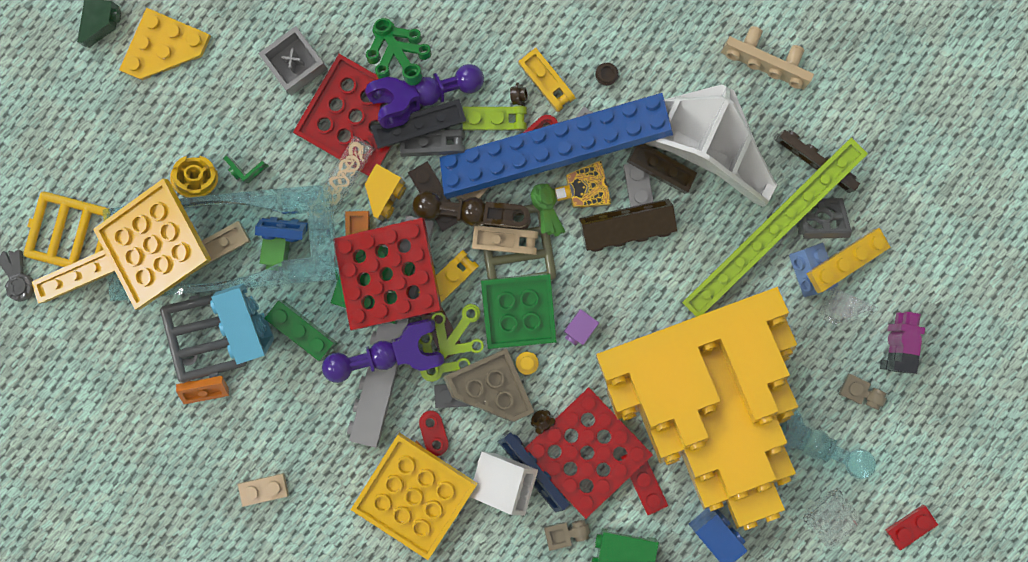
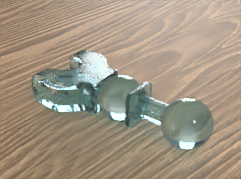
[782,410,876,479]

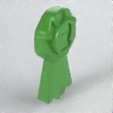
[530,183,565,237]

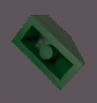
[77,0,121,48]

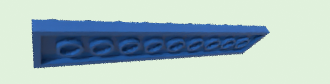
[439,93,673,199]

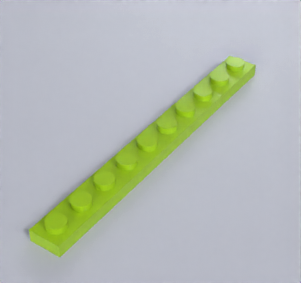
[682,137,868,317]

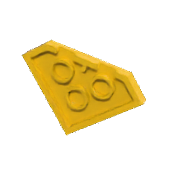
[119,7,211,80]

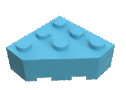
[210,283,274,364]

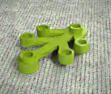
[419,303,484,382]

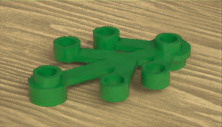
[365,18,432,85]

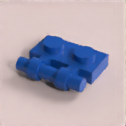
[255,217,308,242]

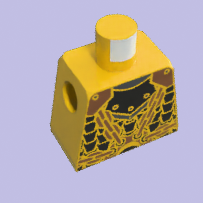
[555,161,611,208]

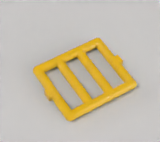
[23,191,115,267]

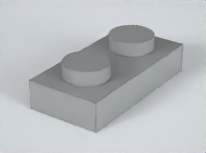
[623,164,653,207]

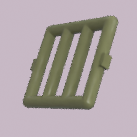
[479,204,556,280]

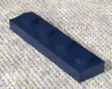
[497,432,570,513]

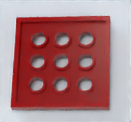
[293,54,393,177]
[333,218,443,331]
[524,387,653,519]

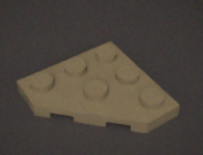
[443,348,534,422]

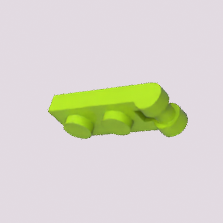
[463,106,527,131]

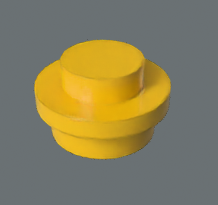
[516,352,539,375]

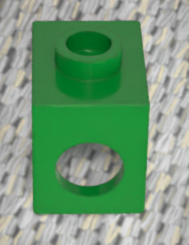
[223,155,269,184]

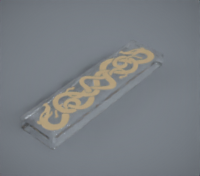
[306,136,375,226]

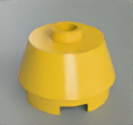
[170,156,218,201]

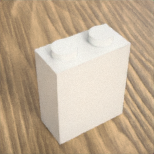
[470,452,538,516]

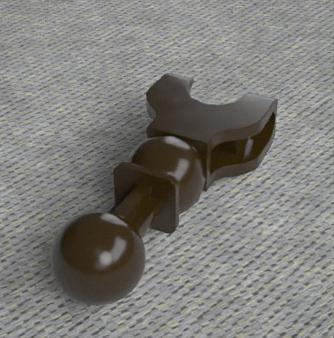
[412,191,531,230]

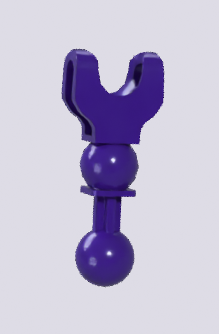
[365,64,484,128]
[322,319,445,383]

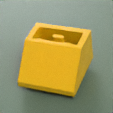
[365,164,406,222]

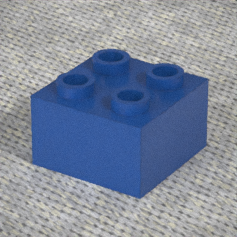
[688,508,747,562]

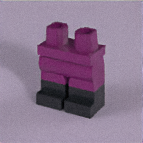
[879,312,925,374]

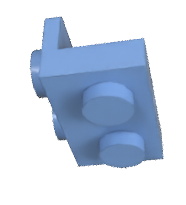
[789,243,839,297]

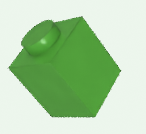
[259,238,290,271]

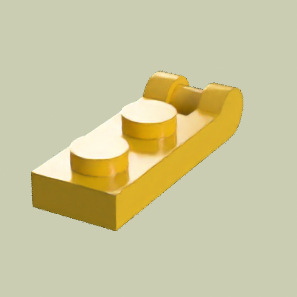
[518,48,576,113]
[418,250,479,303]

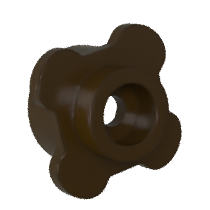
[510,82,528,106]
[531,410,556,434]

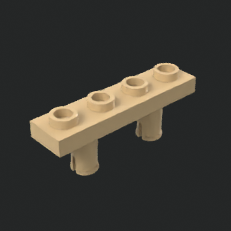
[721,26,814,90]

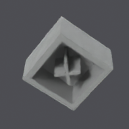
[258,26,328,96]

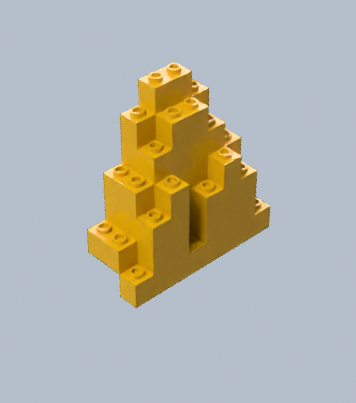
[596,287,798,531]

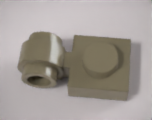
[839,373,887,410]
[544,520,590,551]

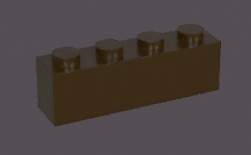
[579,199,677,252]

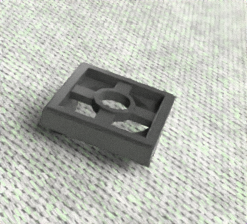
[796,198,852,239]

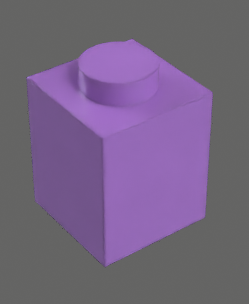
[564,309,599,346]

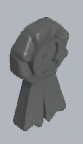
[0,250,34,302]

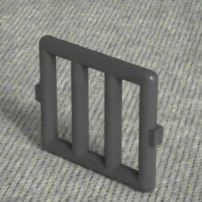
[160,294,247,382]

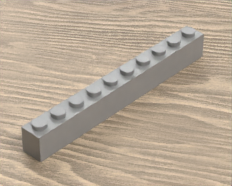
[347,215,435,448]

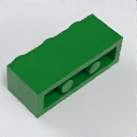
[264,300,338,362]

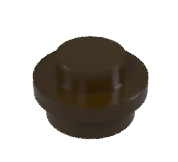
[595,63,618,86]

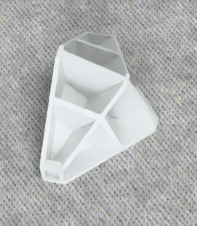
[645,85,777,207]

